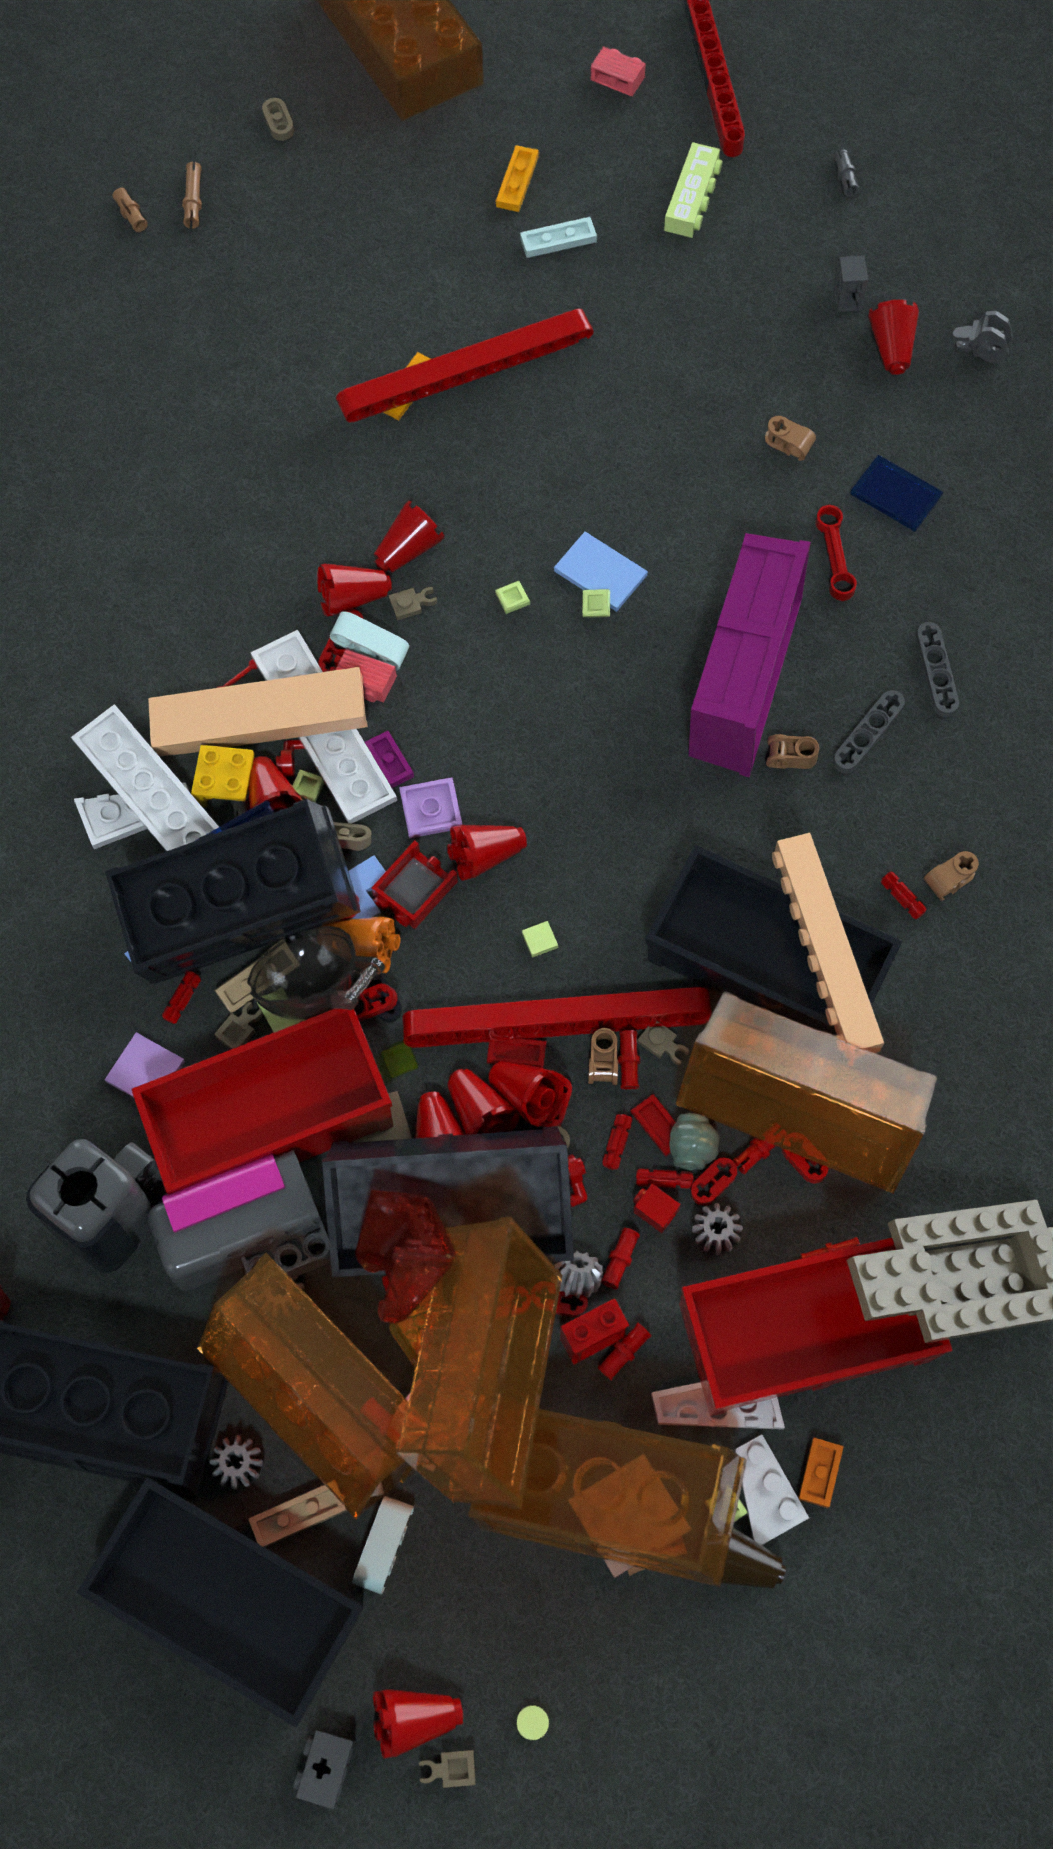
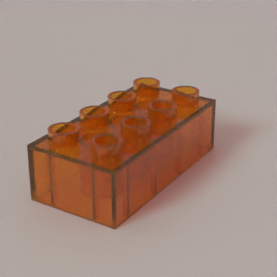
[317,0,484,121]

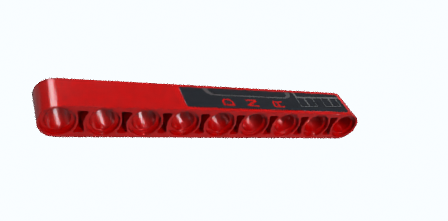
[684,0,745,157]

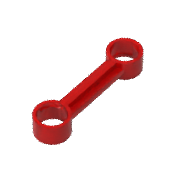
[816,505,857,601]

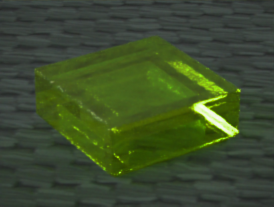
[381,1043,418,1079]

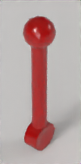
[216,659,258,688]

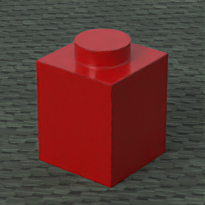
[633,1184,681,1233]

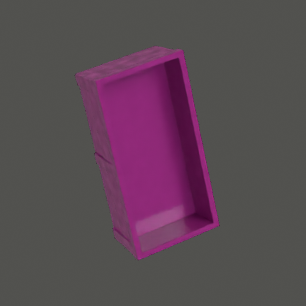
[689,533,811,778]

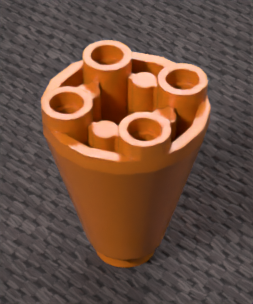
[318,917,400,973]

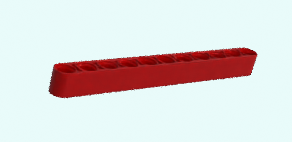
[336,309,594,423]
[402,987,713,1048]

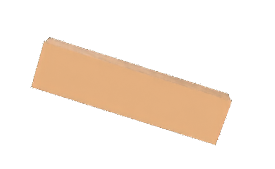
[148,667,368,756]

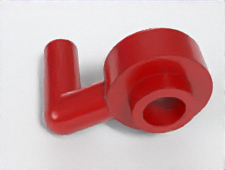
[276,740,305,777]
[568,1154,587,1207]

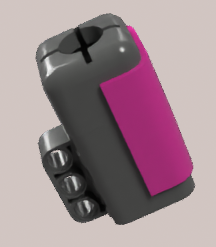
[147,1149,330,1290]

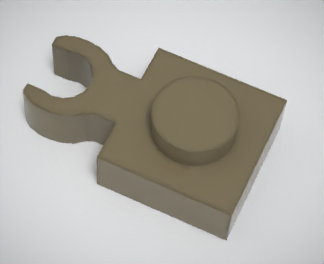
[389,587,437,621]
[214,1002,263,1049]
[637,1021,689,1065]
[419,1750,476,1788]

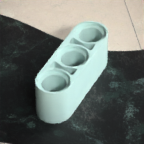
[330,612,409,671]
[352,1496,414,1595]

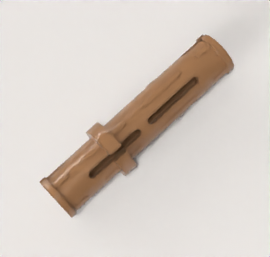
[182,162,202,229]

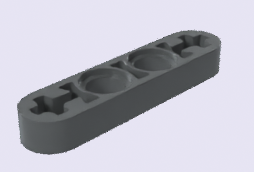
[916,622,959,717]
[833,690,905,773]

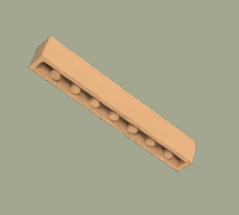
[772,833,884,1061]

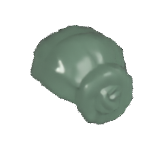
[669,1113,720,1170]

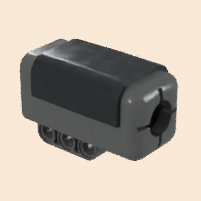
[26,1139,163,1273]

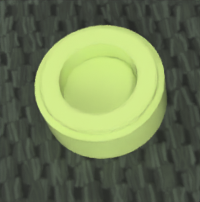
[517,1706,549,1740]

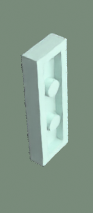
[520,217,597,258]

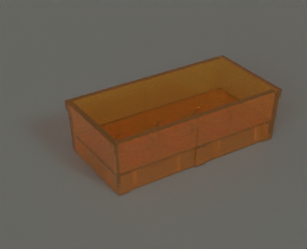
[676,992,937,1194]
[396,1216,562,1509]
[197,1253,440,1519]
[468,1397,747,1587]

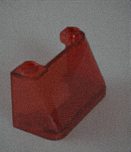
[355,1190,456,1324]

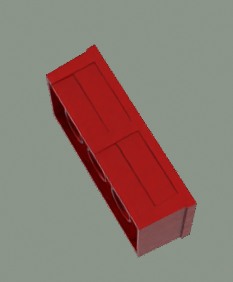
[131,1002,394,1195]
[679,1238,953,1417]

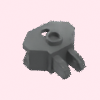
[952,311,1013,364]

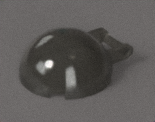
[247,926,385,1021]

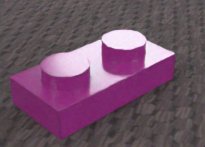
[364,731,414,788]

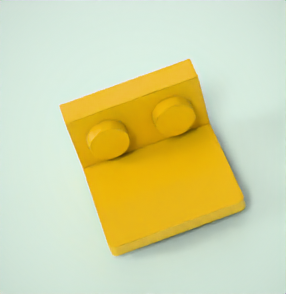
[191,745,254,808]

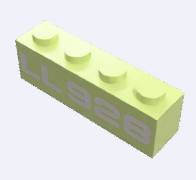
[664,142,722,238]

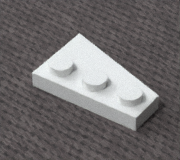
[735,1435,809,1545]

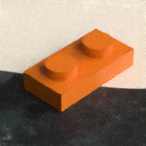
[798,1438,844,1508]

